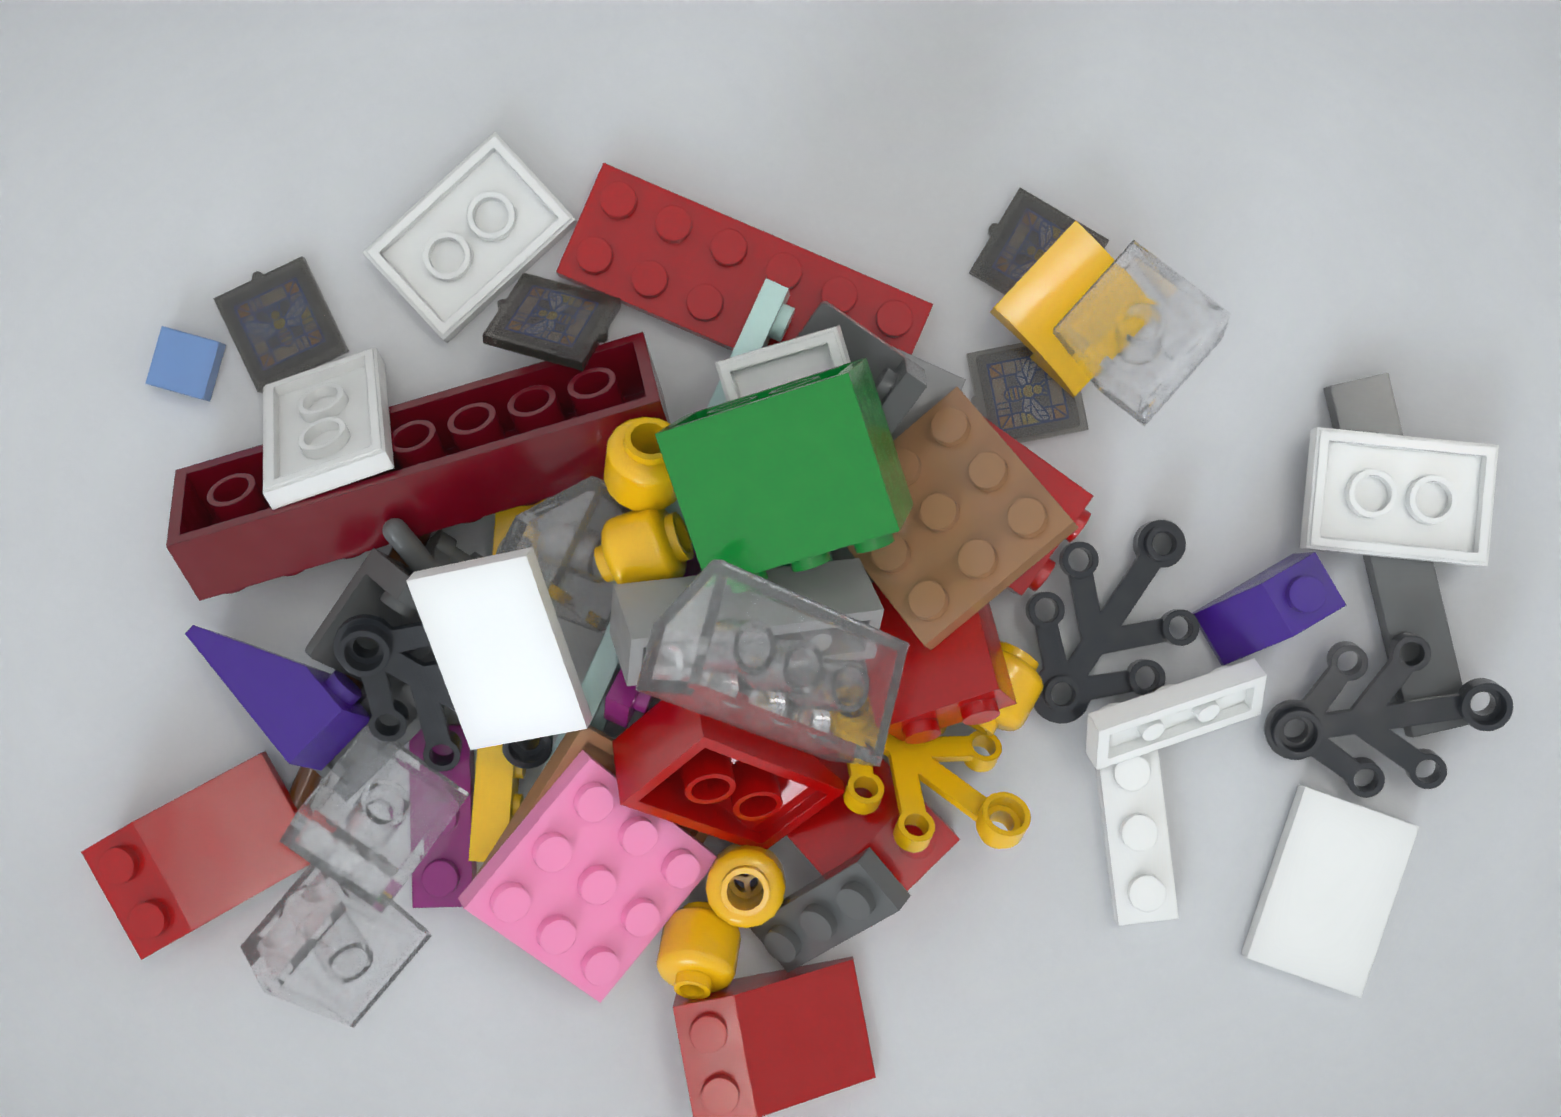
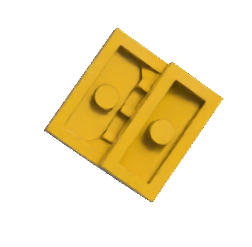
[990,220,1155,398]

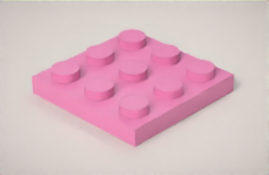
[458,750,717,1003]

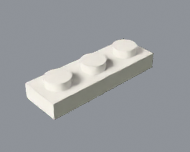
[1086,658,1267,770]
[1096,750,1179,926]

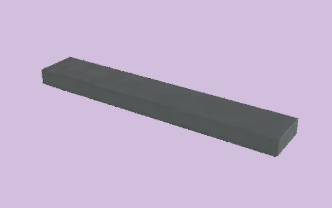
[1323,373,1469,738]

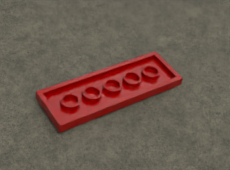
[556,163,933,355]

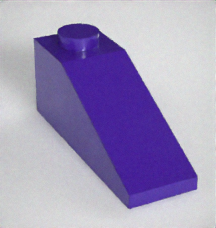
[185,625,370,770]

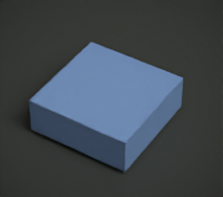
[145,326,226,402]

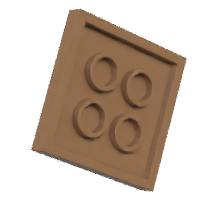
[847,387,1078,650]

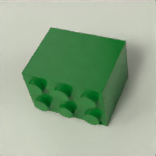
[655,357,914,590]

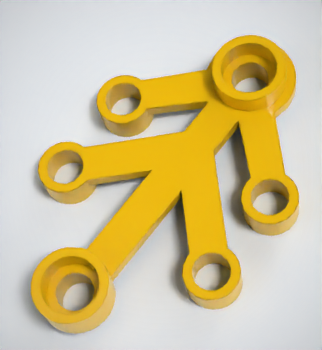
[820,683,1031,853]

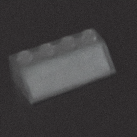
[635,559,909,767]

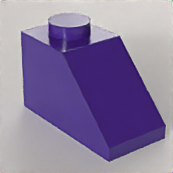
[1192,552,1347,665]

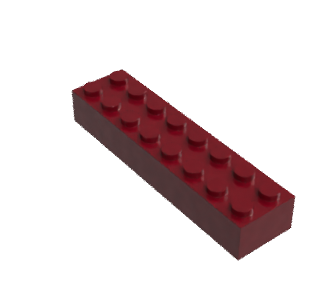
[166,332,671,601]

